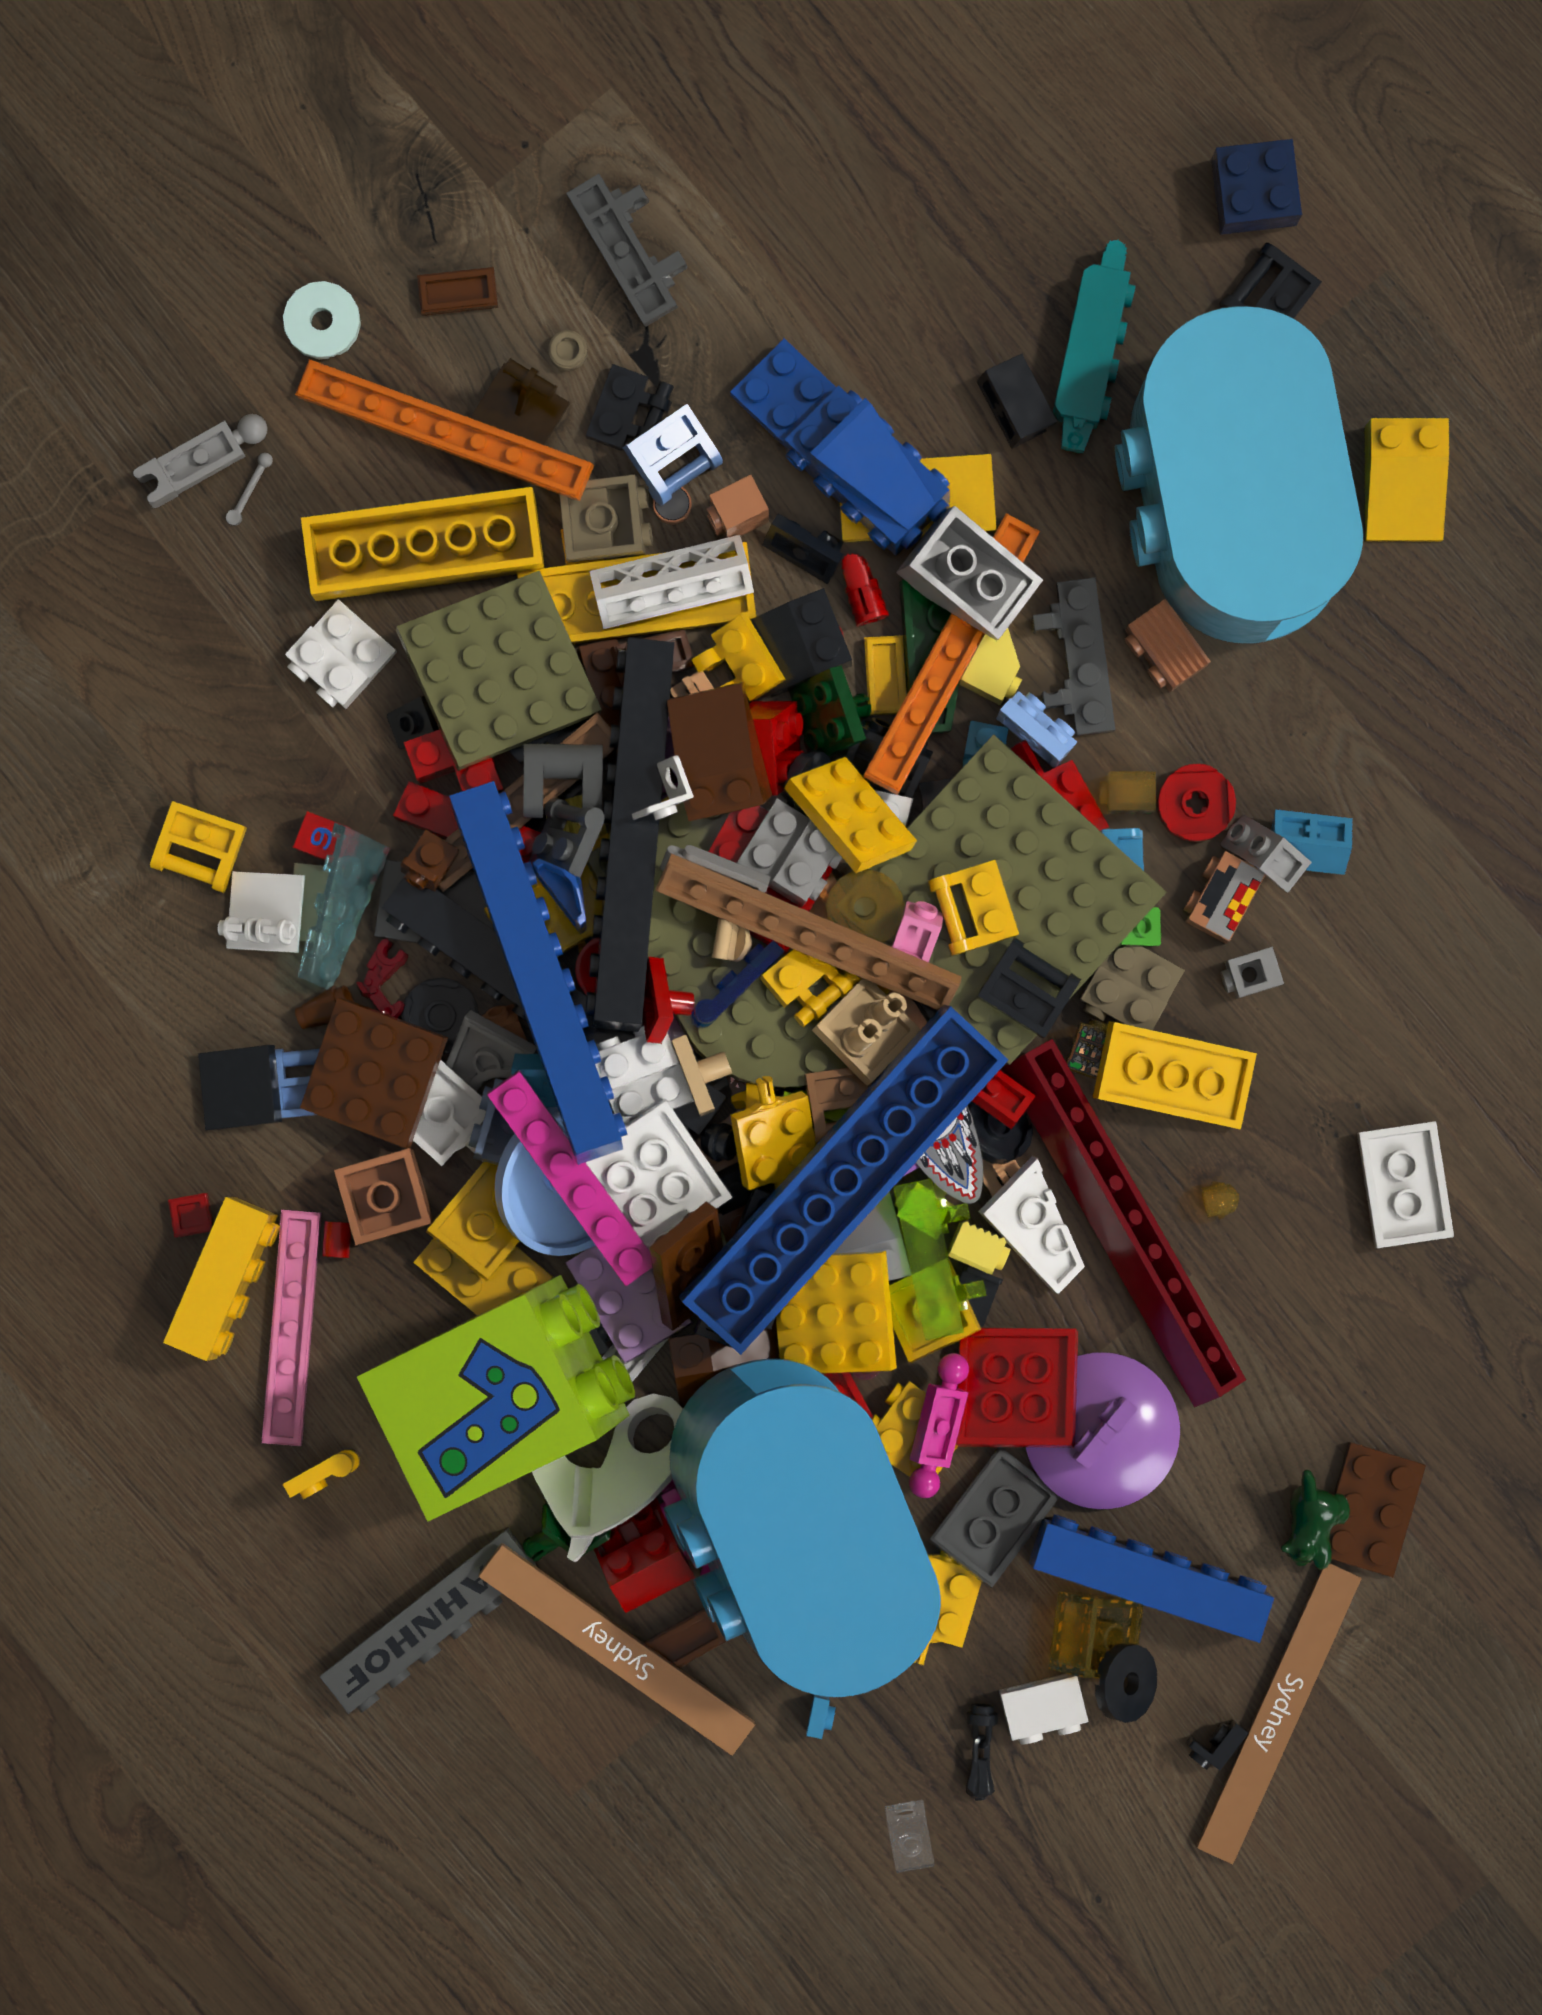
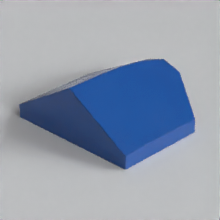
[532,859,587,935]

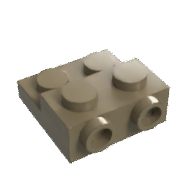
[560,474,653,563]
[1078,945,1185,1030]

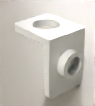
[631,755,694,820]

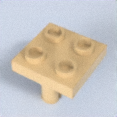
[812,978,921,1086]

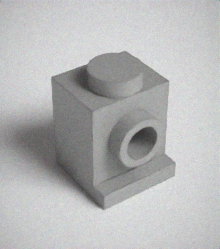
[1220,947,1284,999]

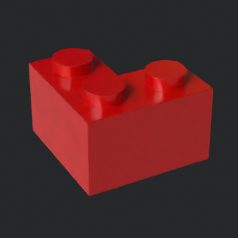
[404,730,504,793]

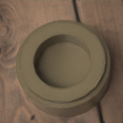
[549,330,588,371]

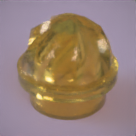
[1201,1181,1239,1220]

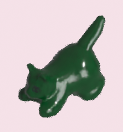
[1281,1469,1350,1570]

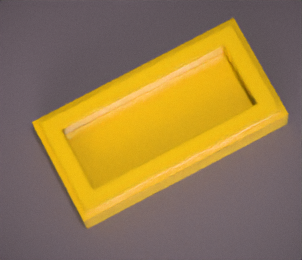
[864,635,906,716]

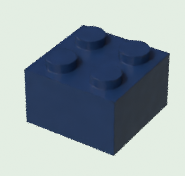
[1211,139,1302,235]

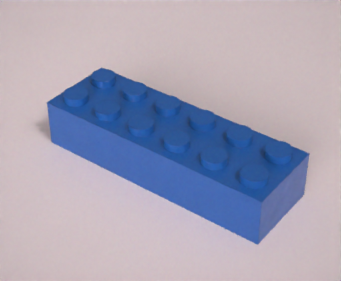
[1029,1514,1274,1643]

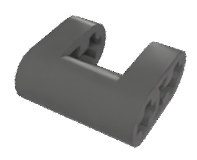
[523,744,603,818]

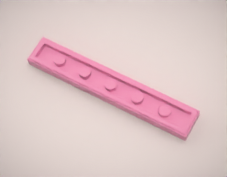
[262,1210,322,1446]

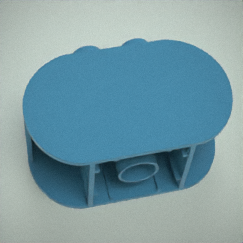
[663,1359,941,1697]

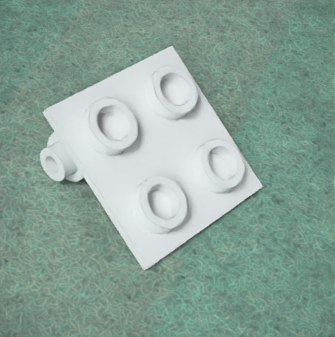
[218,871,305,953]

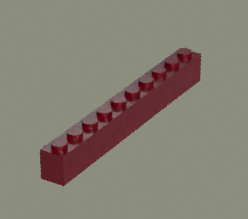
[1002,1038,1246,1408]

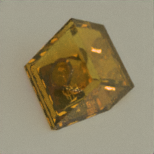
[1048,1591,1144,1679]

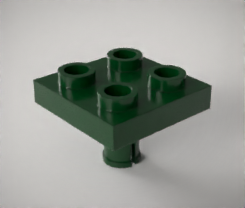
[789,665,871,757]

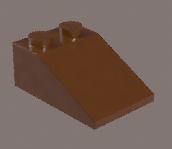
[667,682,772,821]

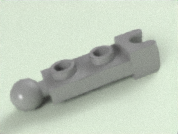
[133,414,267,508]

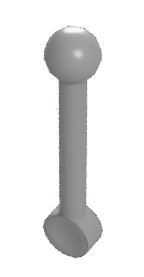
[226,453,273,526]

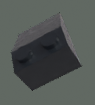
[727,588,852,704]

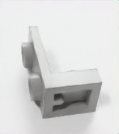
[1221,815,1312,893]

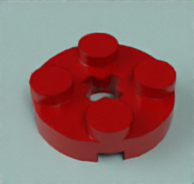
[1157,764,1236,842]

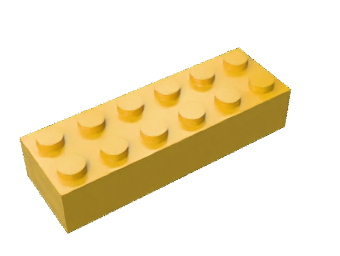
[301,487,545,601]

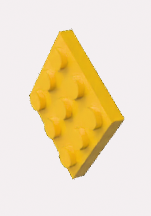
[776,1251,897,1373]

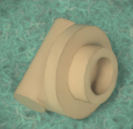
[712,919,752,962]

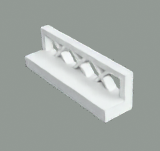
[589,535,754,629]

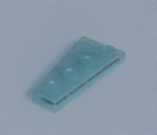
[298,823,390,989]

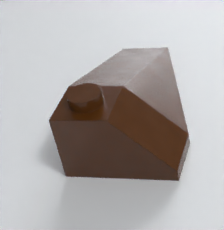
[669,1320,780,1408]

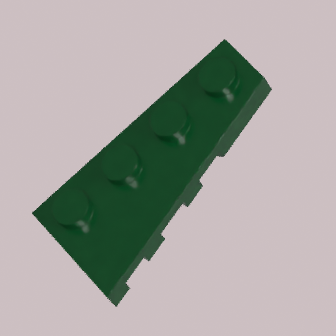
[899,579,959,734]

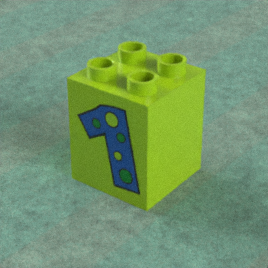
[357,1275,635,1522]

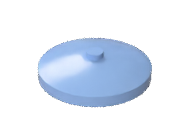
[495,1107,595,1256]

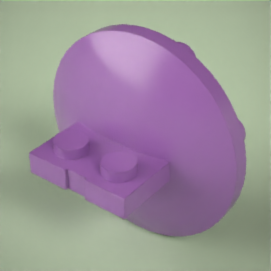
[1025,1352,1180,1509]

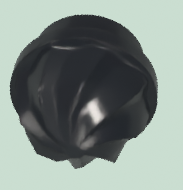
[700,1123,737,1162]

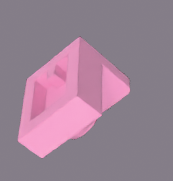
[891,901,943,962]

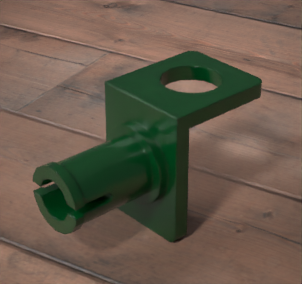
[523,1502,611,1561]

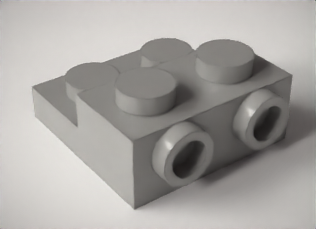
[737,798,842,908]

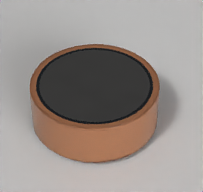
[653,487,692,525]

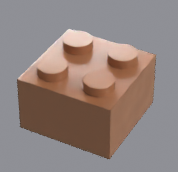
[334,1148,434,1246]

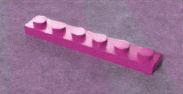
[487,1070,653,1286]

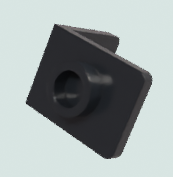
[387,696,439,749]
[959,1265,1003,1327]

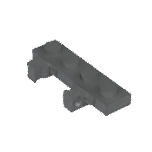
[566,174,688,327]
[1031,577,1115,736]

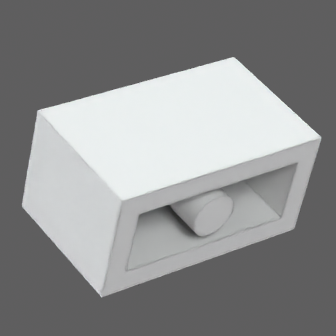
[999,1672,1089,1745]

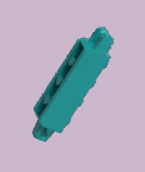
[1053,239,1136,453]

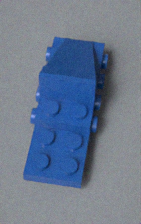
[730,338,950,556]

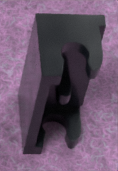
[977,354,1057,449]

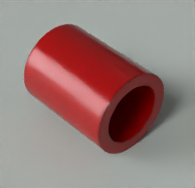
[322,1221,351,1258]

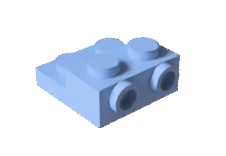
[996,691,1077,768]

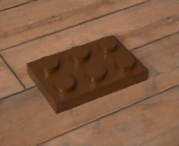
[649,1201,723,1331]
[1329,1442,1426,1578]

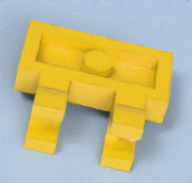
[692,613,786,701]

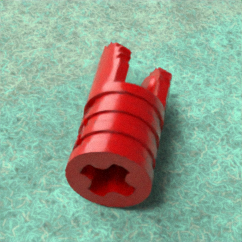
[841,553,889,626]

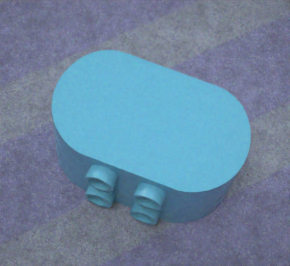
[1115,306,1363,643]

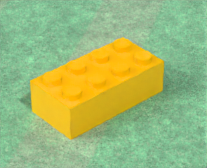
[163,1197,280,1361]

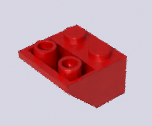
[749,701,804,796]
[594,1498,695,1613]

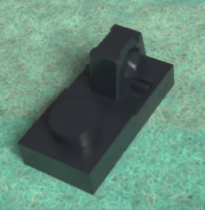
[762,513,844,584]

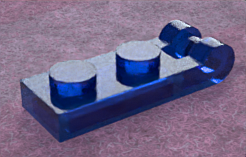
[691,940,784,1029]

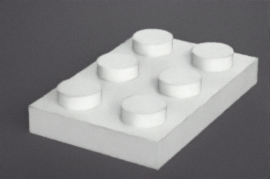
[1357,1121,1454,1248]

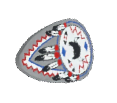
[916,1105,983,1204]

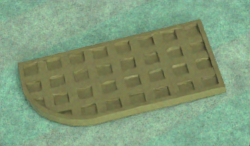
[586,802,848,1089]

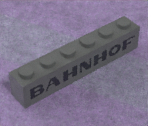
[320,1528,537,1714]

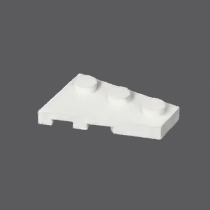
[978,1156,1085,1294]

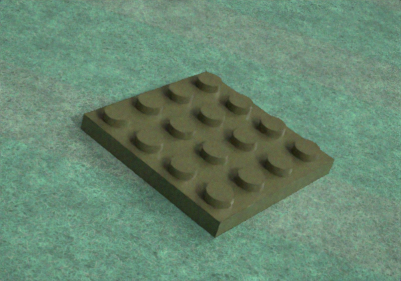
[396,570,602,771]

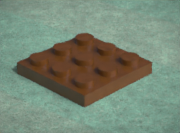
[300,998,448,1148]

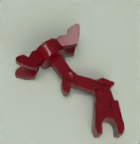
[356,938,408,1018]

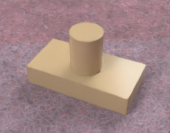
[671,1035,732,1117]

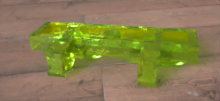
[893,1178,987,1340]

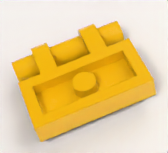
[759,949,862,1027]

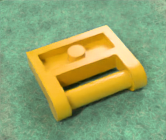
[150,801,247,893]
[928,860,1019,956]
[283,1449,360,1500]

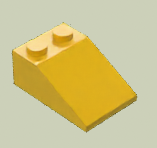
[1365,418,1449,542]

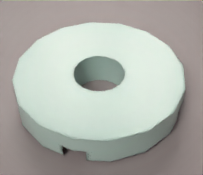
[283,281,361,360]

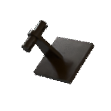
[470,358,570,445]

